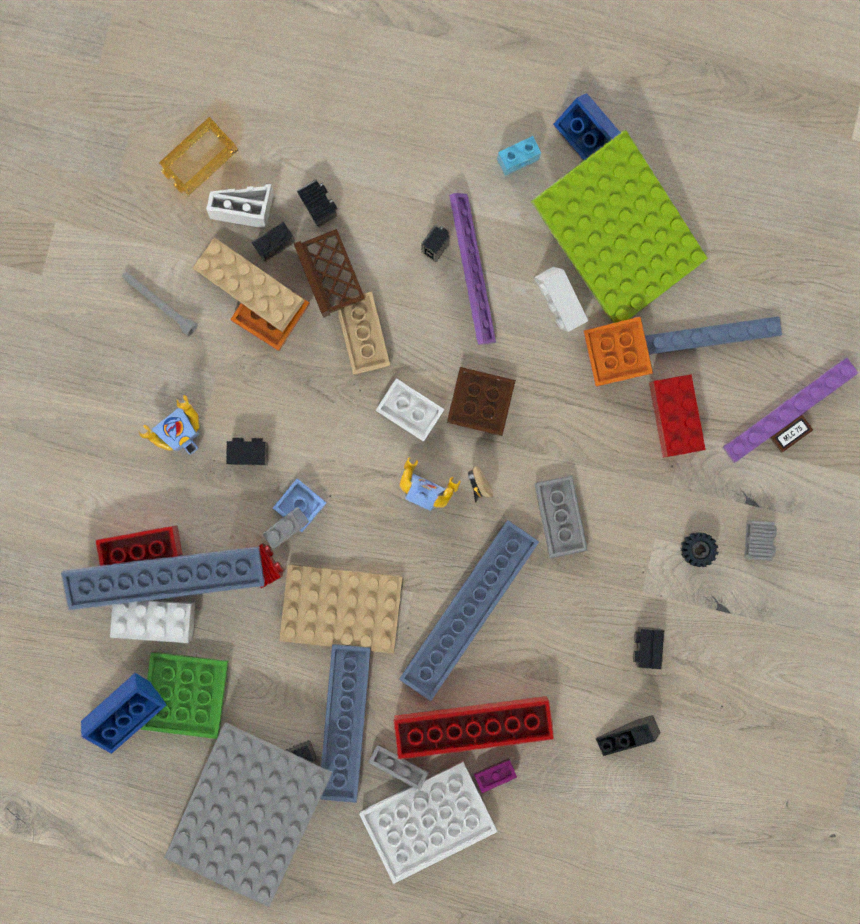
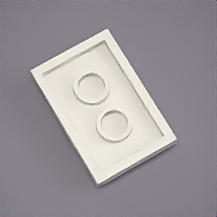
[376,378,445,442]

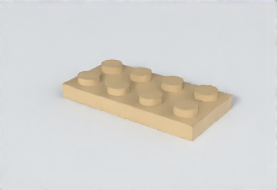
[335,291,390,375]

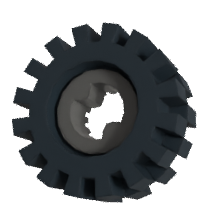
[681,532,719,567]

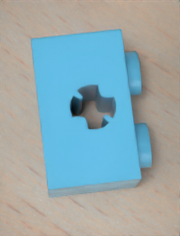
[497,136,541,176]

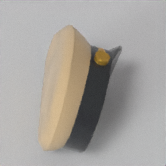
[468,466,494,503]

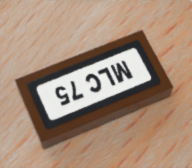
[770,415,813,453]

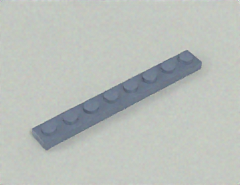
[645,316,782,355]

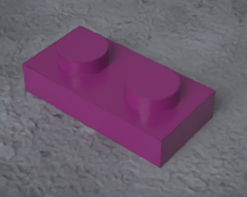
[474,758,517,793]

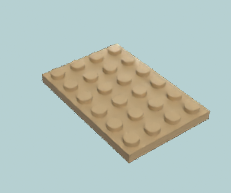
[279,564,403,654]

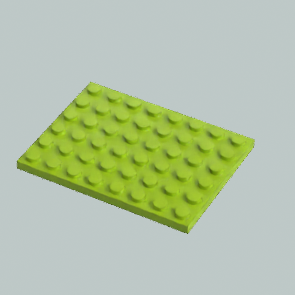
[530,130,708,323]

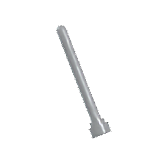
[122,272,198,336]

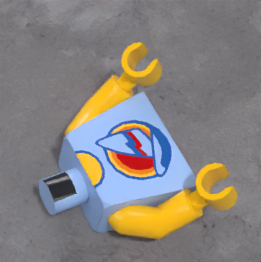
[138,395,200,455]
[400,457,461,511]

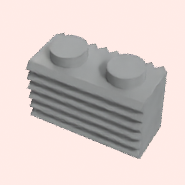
[263,507,309,549]
[744,520,777,561]

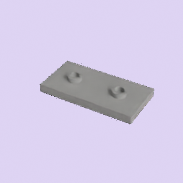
[534,476,588,558]

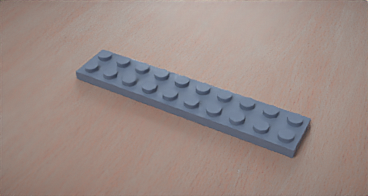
[399,520,539,701]
[61,547,265,610]

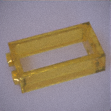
[159,117,238,196]

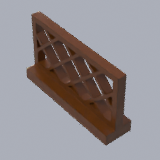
[293,229,365,318]

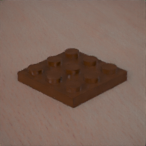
[447,367,516,436]

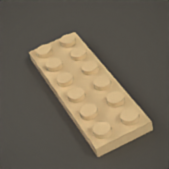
[193,237,305,332]

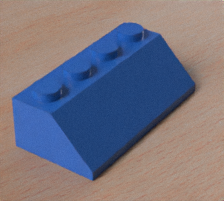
[553,93,621,160]
[81,673,166,754]

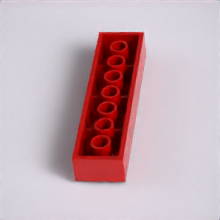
[394,696,554,759]

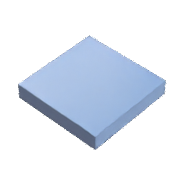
[273,479,327,532]

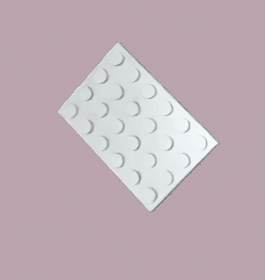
[359,760,498,884]

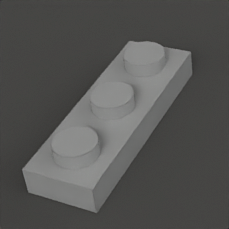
[368,745,429,791]

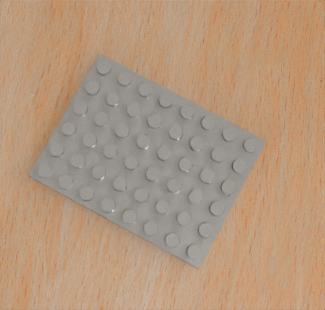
[164,722,332,907]

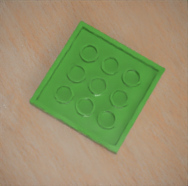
[141,652,229,739]

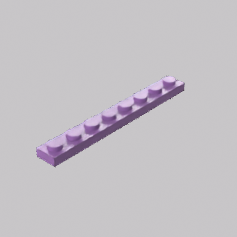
[449,193,496,345]
[723,358,858,462]

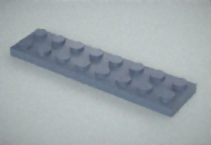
[320,644,371,803]

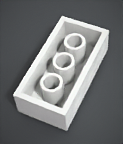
[110,599,196,643]

